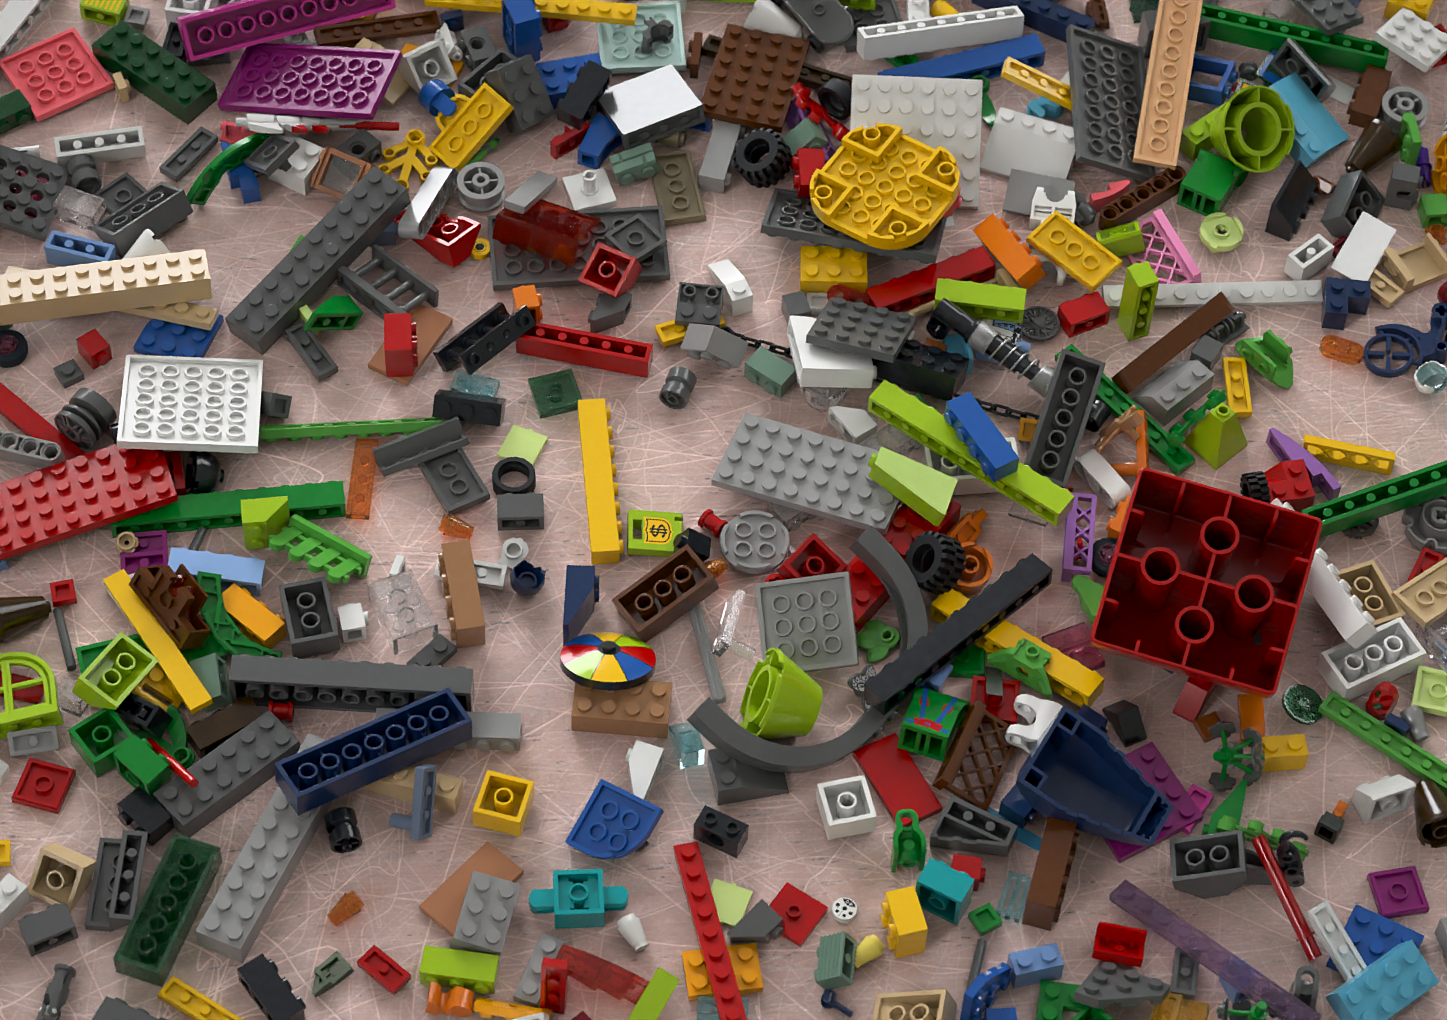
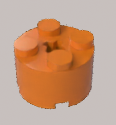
[951,542,994,595]

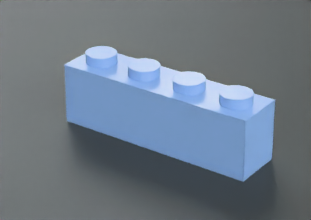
[168,547,265,596]

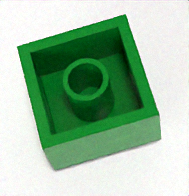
[68,708,133,778]
[113,734,172,799]

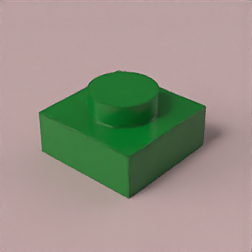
[968,902,1003,937]

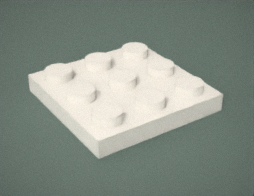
[1373,7,1447,73]

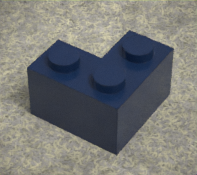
[1321,277,1371,330]

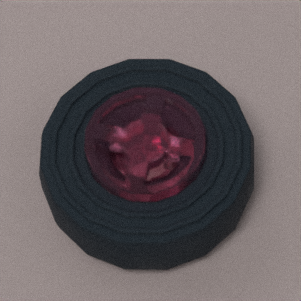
[0,330,28,368]
[1092,538,1117,578]

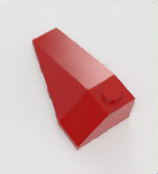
[394,209,481,268]

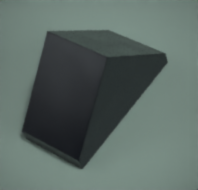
[1102,700,1147,748]

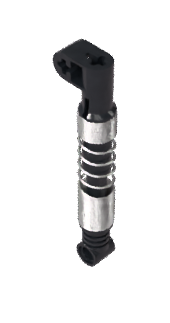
[926,298,1111,432]

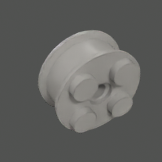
[1379,86,1429,135]
[457,162,506,212]

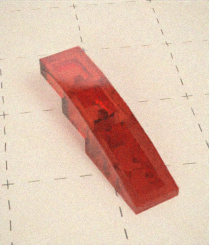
[555,944,649,1005]

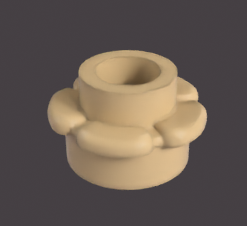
[115,531,139,553]

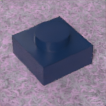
[441,9,464,32]
[1384,713,1410,738]

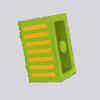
[79,0,130,26]

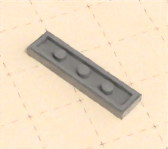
[503,171,558,214]

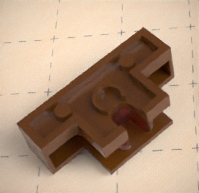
[128,564,211,650]

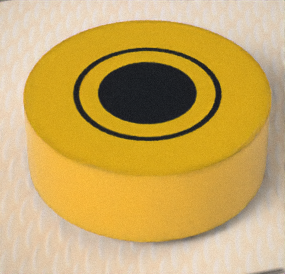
[470,238,490,260]

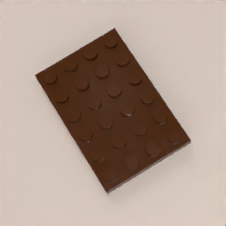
[701,23,810,134]

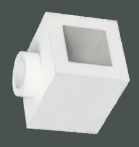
[337,603,369,643]

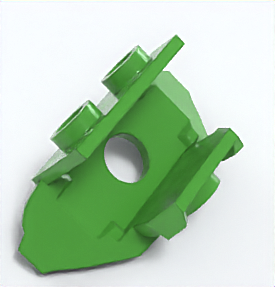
[1235,329,1293,389]
[987,638,1052,699]

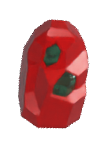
[1365,681,1399,720]

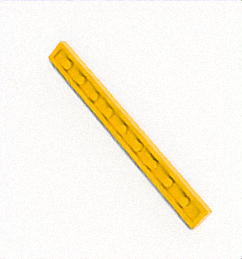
[424,0,637,26]

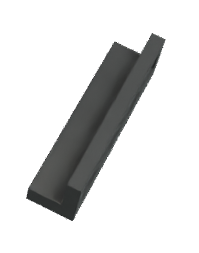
[371,416,470,477]

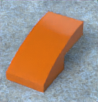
[1238,694,1265,741]

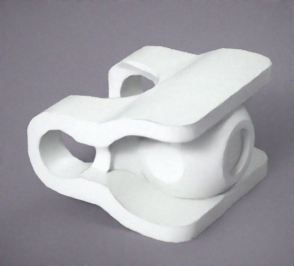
[1005,694,1062,754]

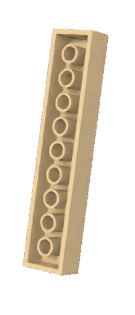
[0,249,212,326]

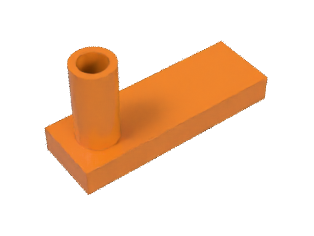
[1111,410,1149,477]

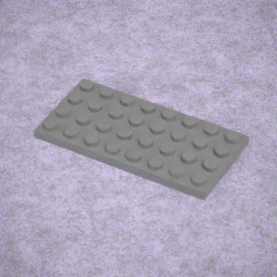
[711,413,917,535]

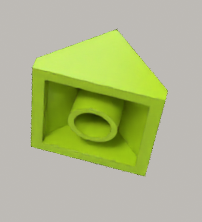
[1095,221,1146,257]

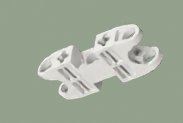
[1027,187,1076,286]

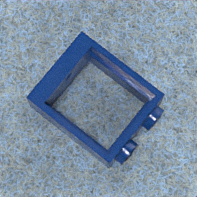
[1187,54,1238,106]

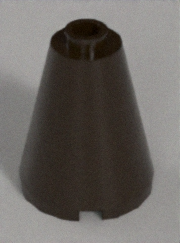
[1345,119,1403,174]
[0,596,52,644]
[1413,780,1447,848]

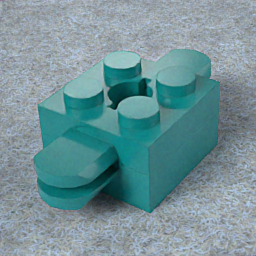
[529,869,628,929]

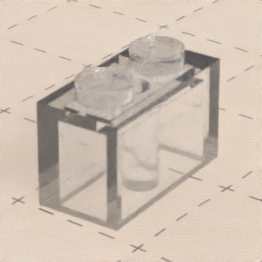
[53,185,107,231]

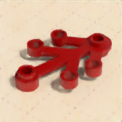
[791,82,850,142]

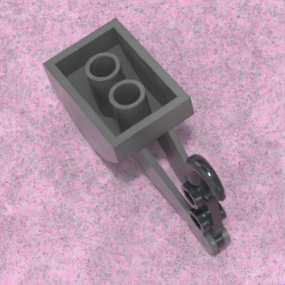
[1169,829,1308,899]

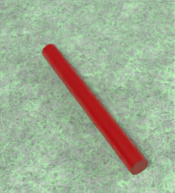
[147,738,199,788]

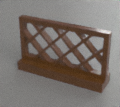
[932,701,1016,811]

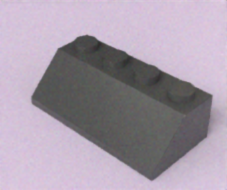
[92,182,194,258]

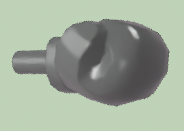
[1074,202,1096,227]

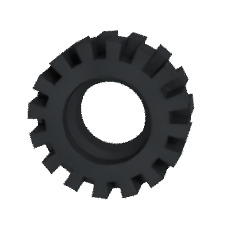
[1240,471,1271,504]

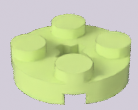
[1199,212,1244,253]

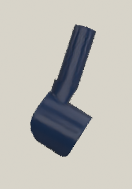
[821,989,853,1017]

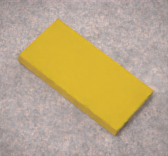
[1026,210,1122,293]

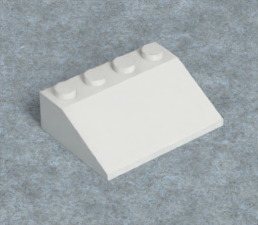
[980,107,1076,180]

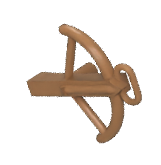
[1095,405,1145,453]

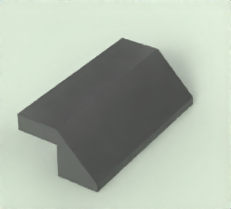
[85,830,148,932]

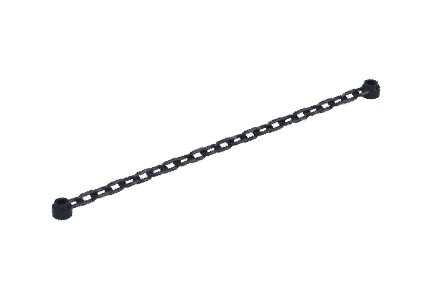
[720,326,1039,420]

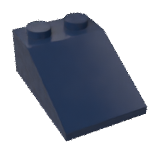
[563,565,600,646]

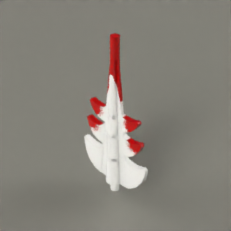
[235,113,399,133]

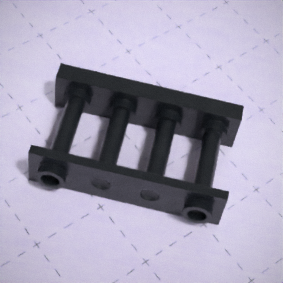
[433,302,536,375]

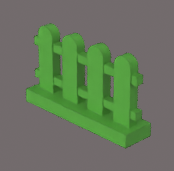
[268,514,372,584]

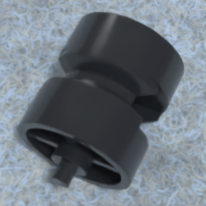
[324,807,362,853]

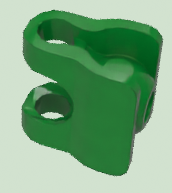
[890,809,927,872]

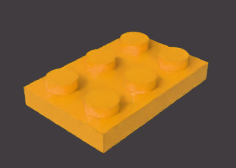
[682,943,763,1001]

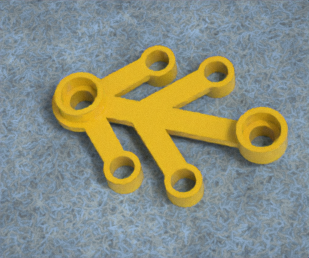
[379,129,439,194]

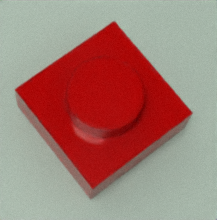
[50,579,77,607]

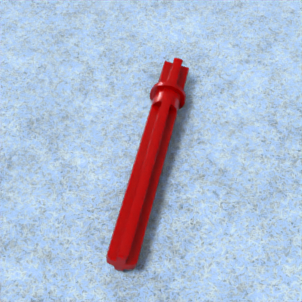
[1252,835,1322,961]

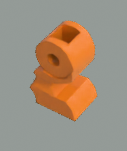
[425,981,475,1017]

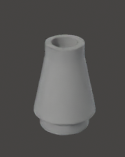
[1400,705,1429,742]

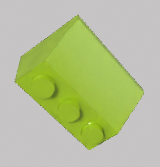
[72,632,159,710]

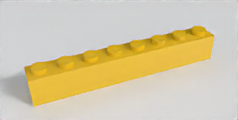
[578,398,624,565]
[930,589,1105,707]

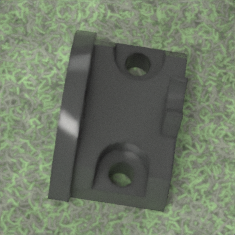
[641,17,674,54]

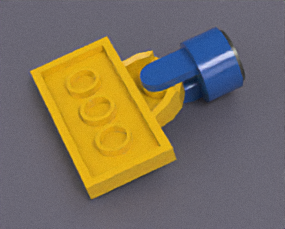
[418,79,514,173]

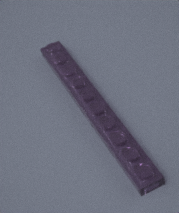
[1109,879,1320,1020]

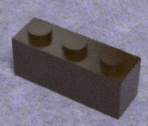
[186,695,263,759]

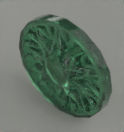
[1282,684,1323,725]

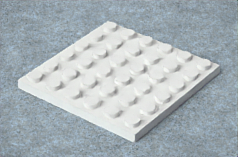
[850,74,983,209]
[117,354,263,454]

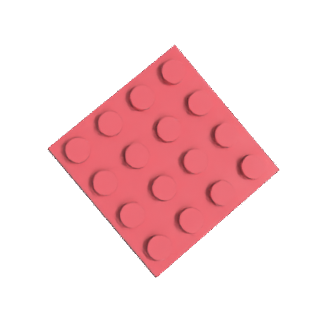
[0,27,115,123]

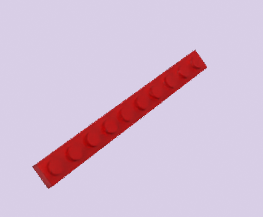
[673,841,747,1020]

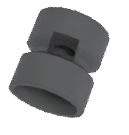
[66,154,102,196]
[659,366,697,409]

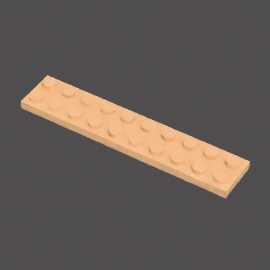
[1132,0,1203,170]

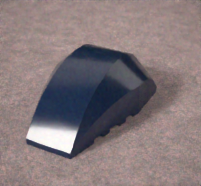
[1016,705,1174,847]

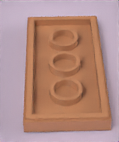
[368,304,453,386]
[419,841,524,937]

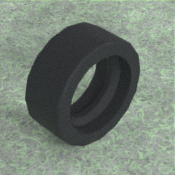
[818,78,852,121]
[492,457,536,495]

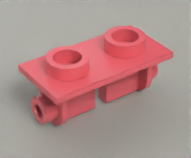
[219,120,259,143]

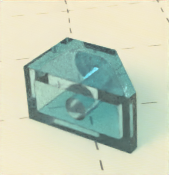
[669,722,704,769]

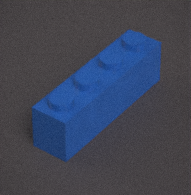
[944,391,1019,482]

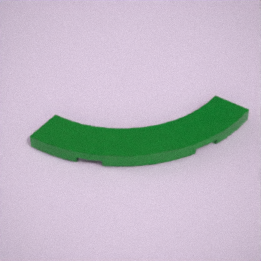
[187,133,285,205]
[197,571,283,658]

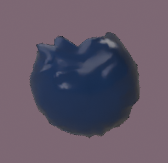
[510,560,546,596]

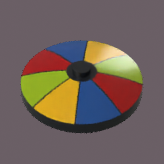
[560,632,656,690]

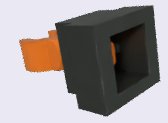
[1314,800,1348,844]

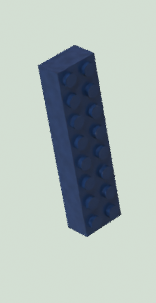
[274,687,472,815]

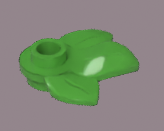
[856,620,900,663]

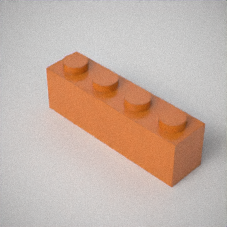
[973,213,1046,291]

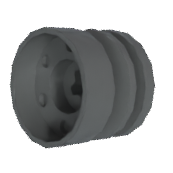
[54,387,117,449]

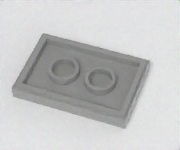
[1002,169,1076,217]

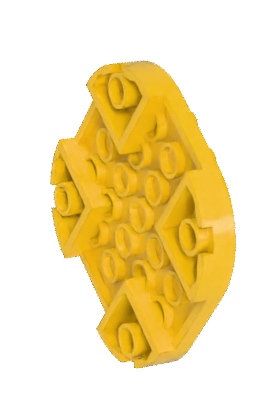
[810,123,960,250]

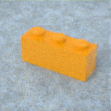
[222,583,287,649]

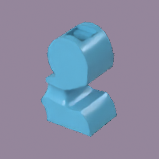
[1026,97,1064,120]

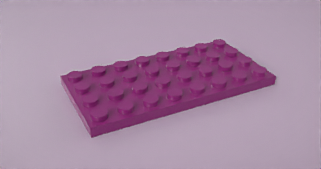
[217,43,403,120]

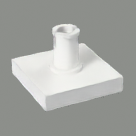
[562,168,617,211]

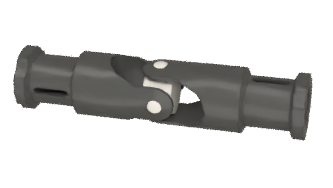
[36,963,77,1020]

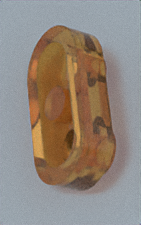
[1319,335,1364,365]

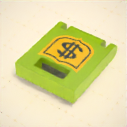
[627,509,683,558]

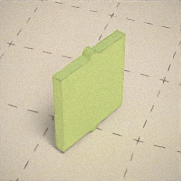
[497,424,548,466]
[711,879,753,928]

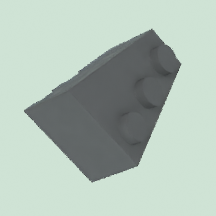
[930,795,1018,857]

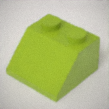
[241,496,290,550]

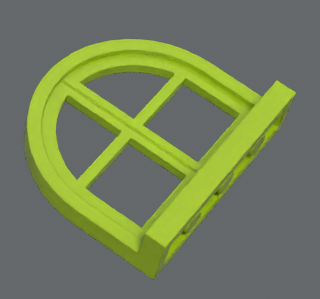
[0,652,64,739]

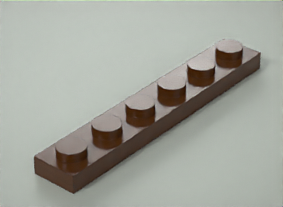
[313,10,442,47]

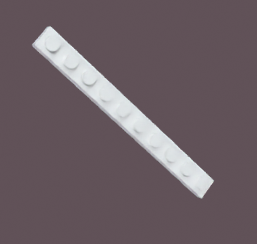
[1102,280,1323,309]

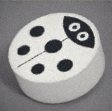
[832,897,857,923]

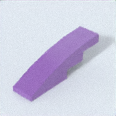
[1266,427,1341,501]

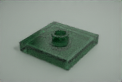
[528,369,583,419]

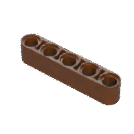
[1098,165,1186,231]

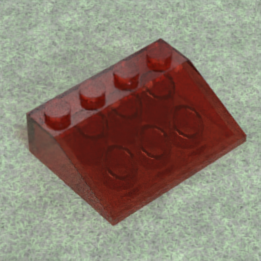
[492,199,601,265]

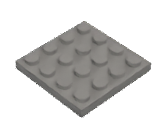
[755,571,859,673]

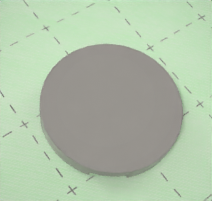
[720,510,790,574]

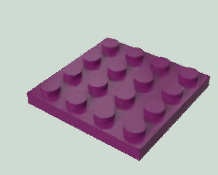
[1102,742,1204,863]

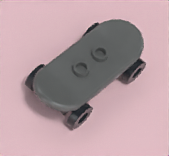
[772,0,859,54]

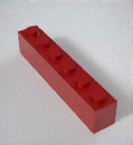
[864,246,996,313]
[516,322,653,378]

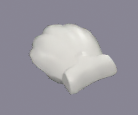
[498,537,529,569]

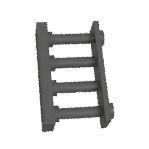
[337,244,439,320]

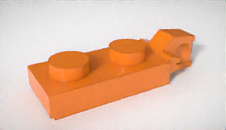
[946,508,988,543]

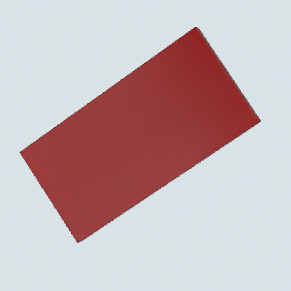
[853,732,943,827]

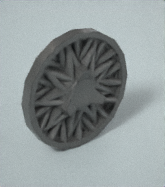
[1018,306,1060,342]

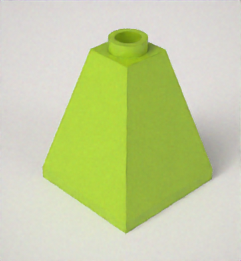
[1183,402,1248,470]

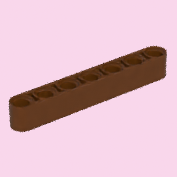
[1110,291,1235,395]

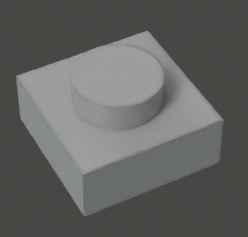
[123,5,150,30]

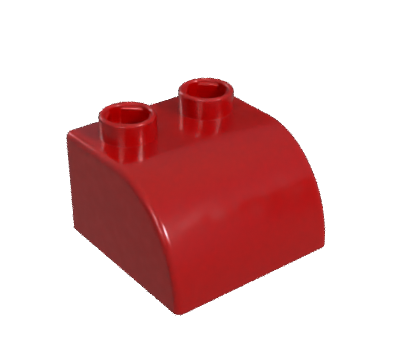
[1089,468,1322,699]

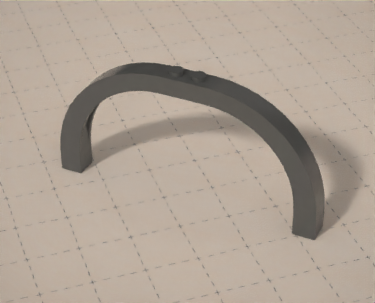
[687,526,928,773]

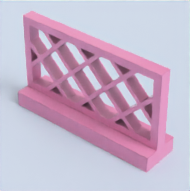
[1126,208,1202,284]

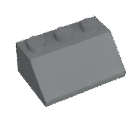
[1132,360,1215,426]

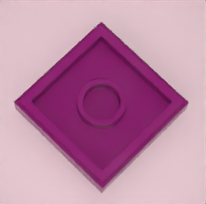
[1367,866,1430,919]

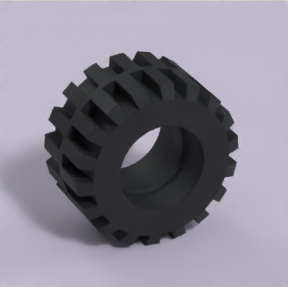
[733,128,793,188]
[904,531,966,595]

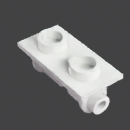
[434,22,463,61]

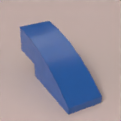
[221,142,261,204]

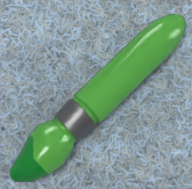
[462,138,500,169]

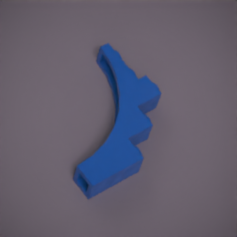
[578,113,713,170]

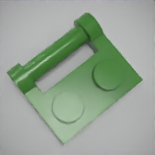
[1399,112,1422,166]

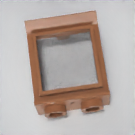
[310,146,379,199]

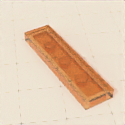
[346,438,379,520]

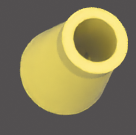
[854,934,885,969]

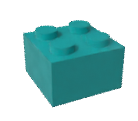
[915,858,975,926]

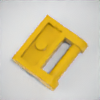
[131,664,182,713]

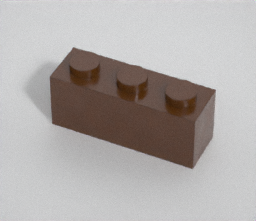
[1347,65,1392,128]

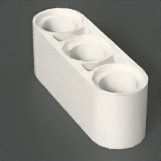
[1073,449,1131,509]

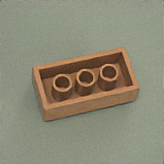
[438,539,485,648]
[571,681,672,739]

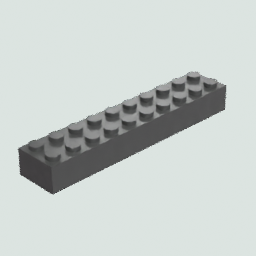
[225,166,411,355]
[229,654,474,713]

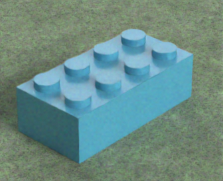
[1325,940,1439,1020]

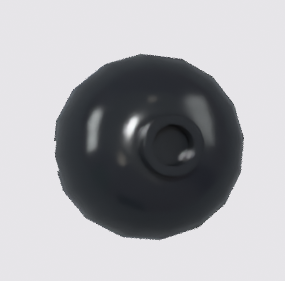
[185,451,224,494]

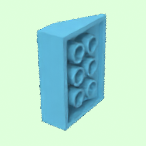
[1269,72,1350,168]

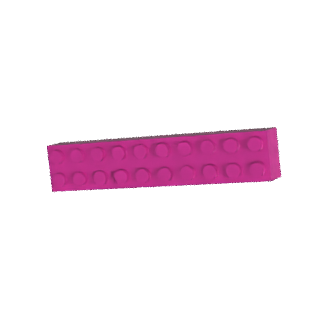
[176,0,396,62]

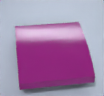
[120,530,169,575]

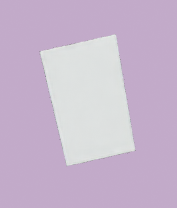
[1331,211,1396,281]

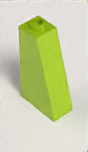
[867,446,958,527]

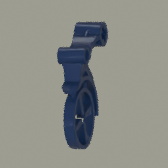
[1363,302,1447,378]

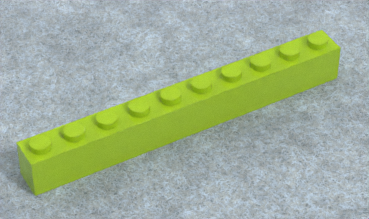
[867,380,1075,527]

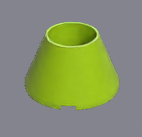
[1209,85,1295,173]
[738,647,823,740]

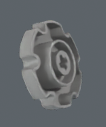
[1401,495,1447,555]

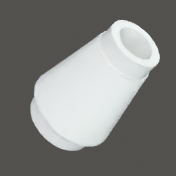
[617,913,649,952]

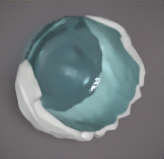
[1414,361,1447,394]

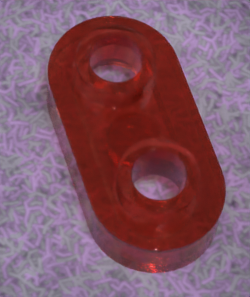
[827,284,871,306]

